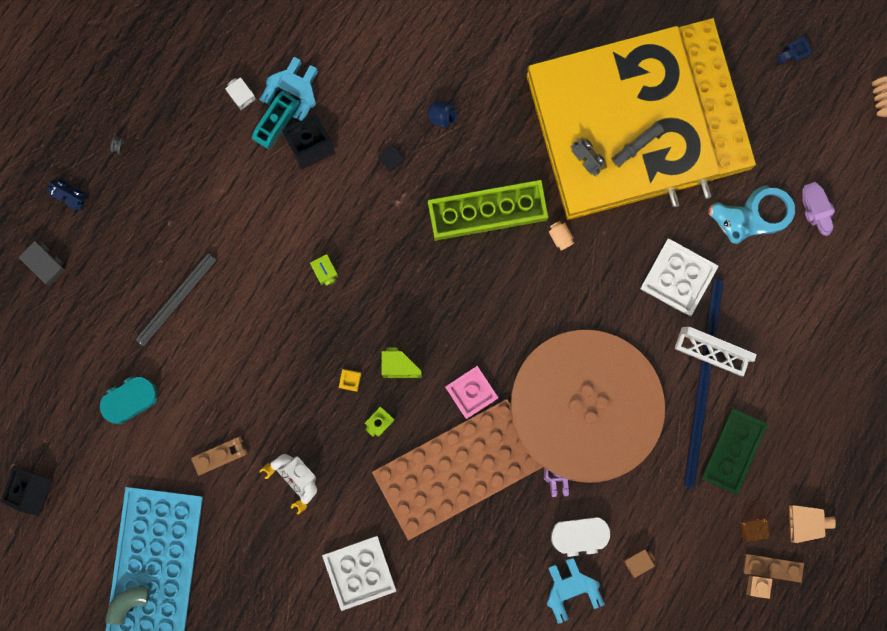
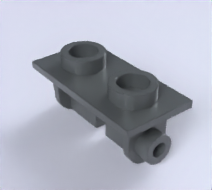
[570,137,607,177]

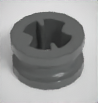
[110,136,125,154]

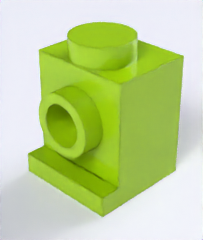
[365,407,395,437]

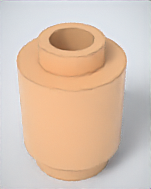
[549,221,574,251]

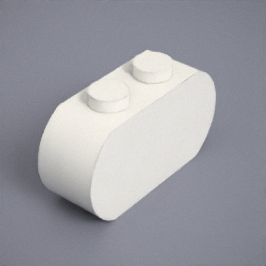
[551,517,610,557]

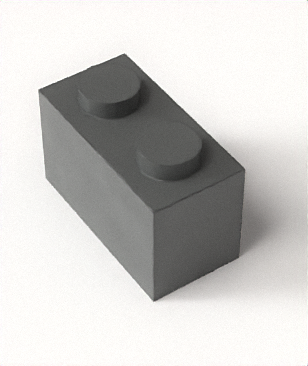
[18,241,65,286]

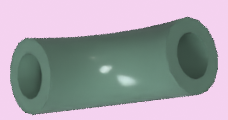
[105,586,149,625]

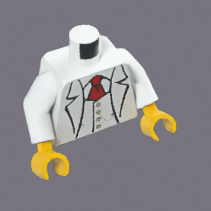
[260,454,317,514]

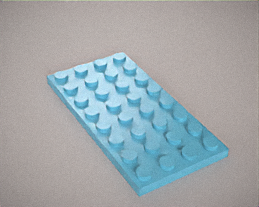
[106,487,203,631]

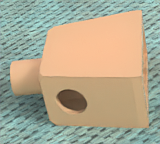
[789,505,836,543]

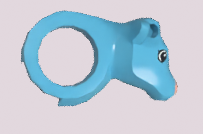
[709,185,795,244]

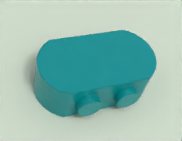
[252,91,299,150]
[100,376,158,424]

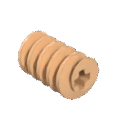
[872,76,887,117]

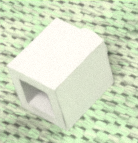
[225,77,256,110]

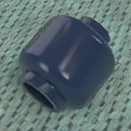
[428,101,457,128]

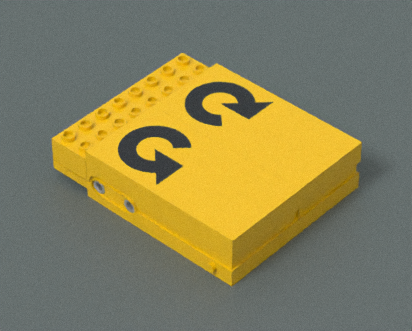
[527,18,756,220]

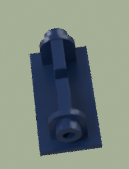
[47,179,89,210]

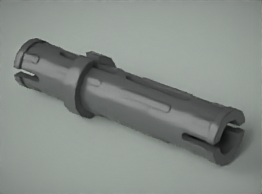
[611,122,664,168]

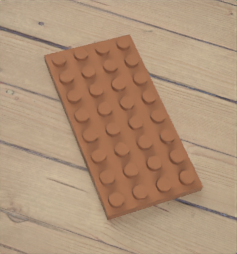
[372,399,543,540]

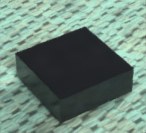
[378,145,405,172]

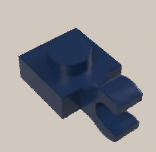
[776,36,813,64]

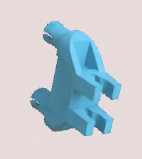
[259,57,318,121]
[547,558,605,624]

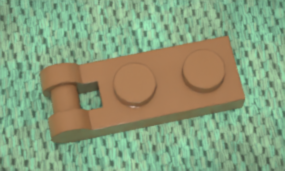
[191,436,248,476]

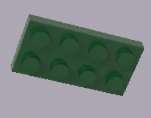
[701,408,768,495]

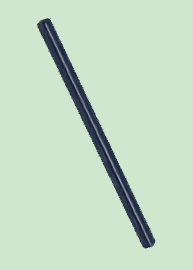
[684,279,724,488]

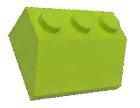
[382,348,422,378]

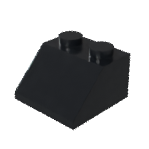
[282,114,336,170]
[1,465,52,516]

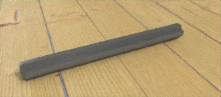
[136,253,216,346]

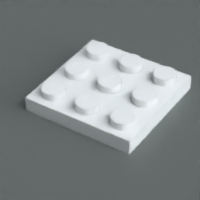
[640,238,718,317]
[322,536,396,611]

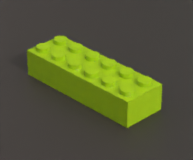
[428,180,548,241]

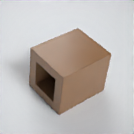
[623,549,655,578]

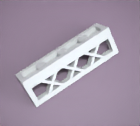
[674,327,757,376]

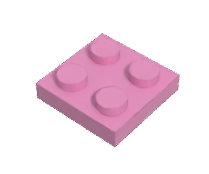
[445,366,498,419]

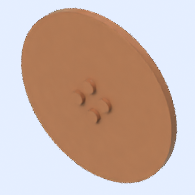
[511,330,665,483]

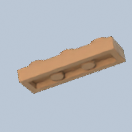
[743,554,804,582]

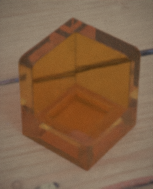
[741,519,770,542]

